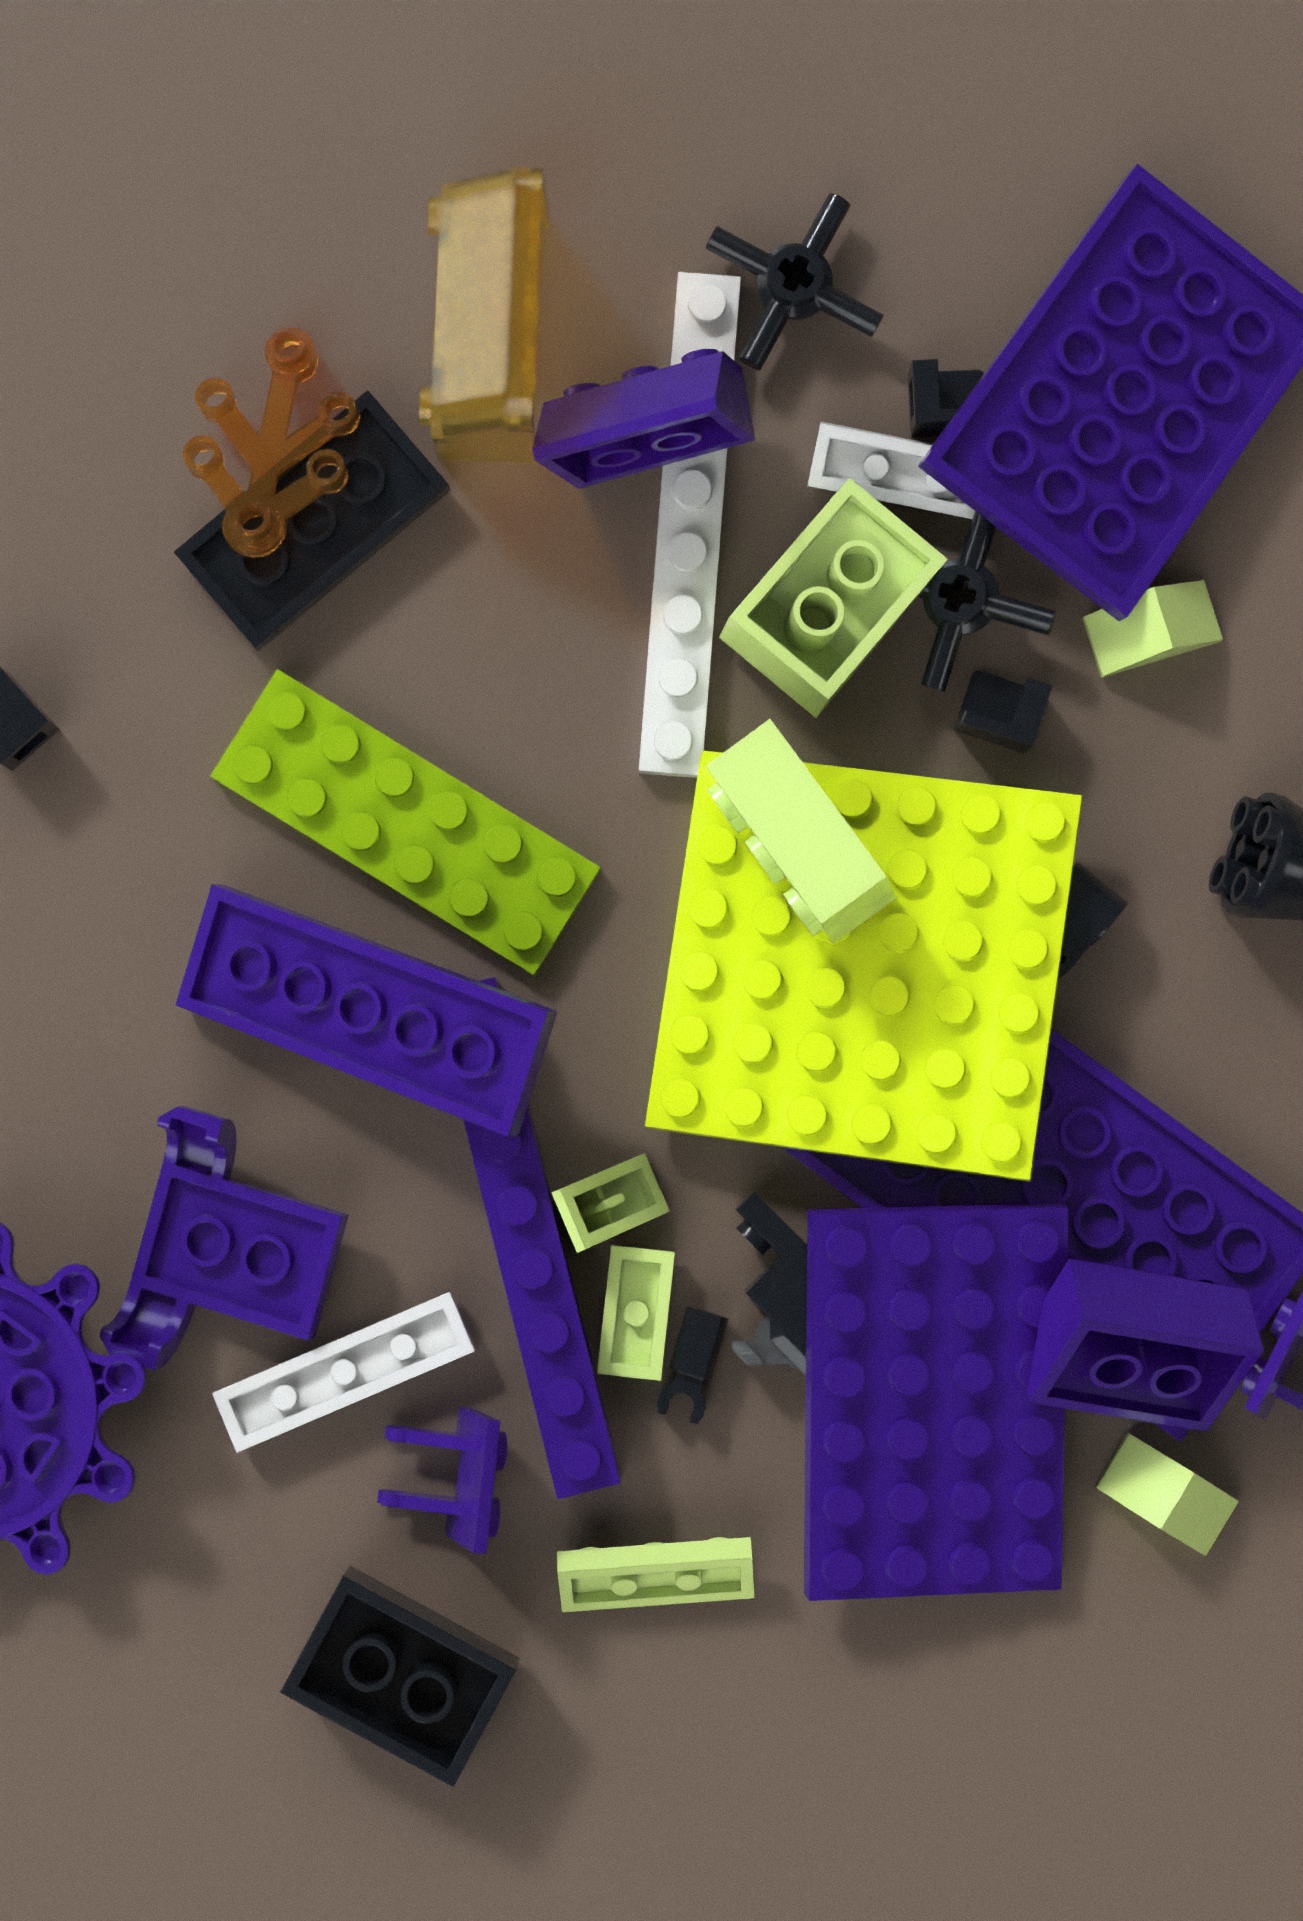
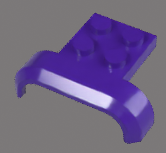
[99,1106,349,1370]

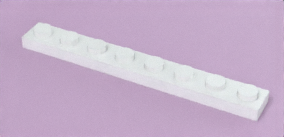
[639,272,741,778]

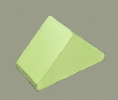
[1082,580,1223,678]
[552,1153,670,1253]
[1095,1432,1239,1556]

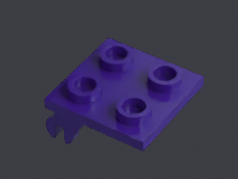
[1240,1292,1303,1420]
[377,1407,507,1554]

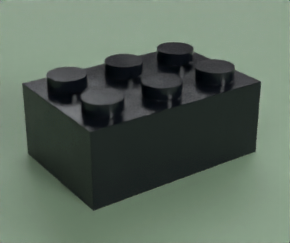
[280,1566,520,1787]

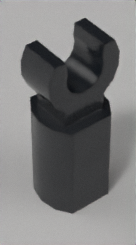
[657,1306,729,1424]

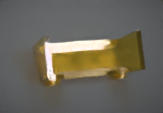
[419,167,549,463]

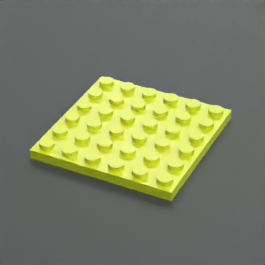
[645,750,1083,1182]

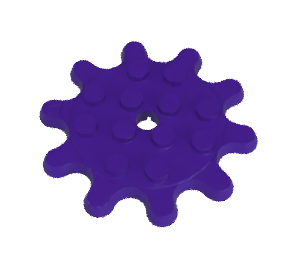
[0,1222,146,1575]

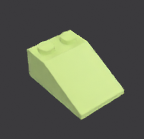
[719,477,948,718]

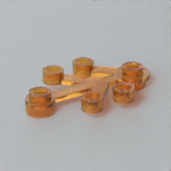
[183,327,360,558]

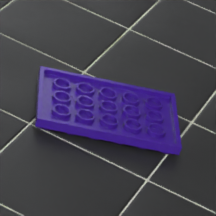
[918,163,1303,621]
[804,1203,1068,1601]

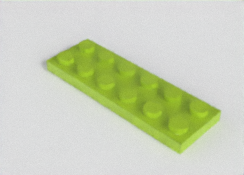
[210,669,601,977]

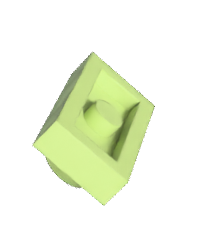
[597,1245,675,1381]

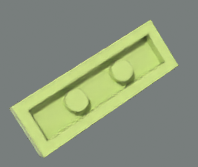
[557,1537,754,1613]

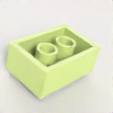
[706,719,897,943]

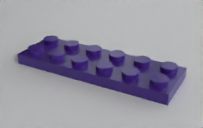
[175,884,558,1137]

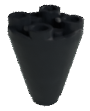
[1209,793,1303,921]

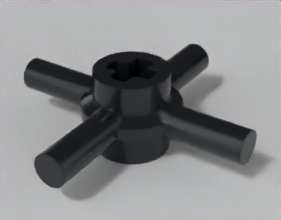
[706,193,884,370]
[918,511,1056,692]

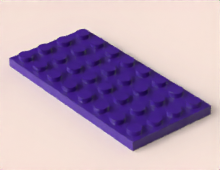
[781,1029,1303,1442]

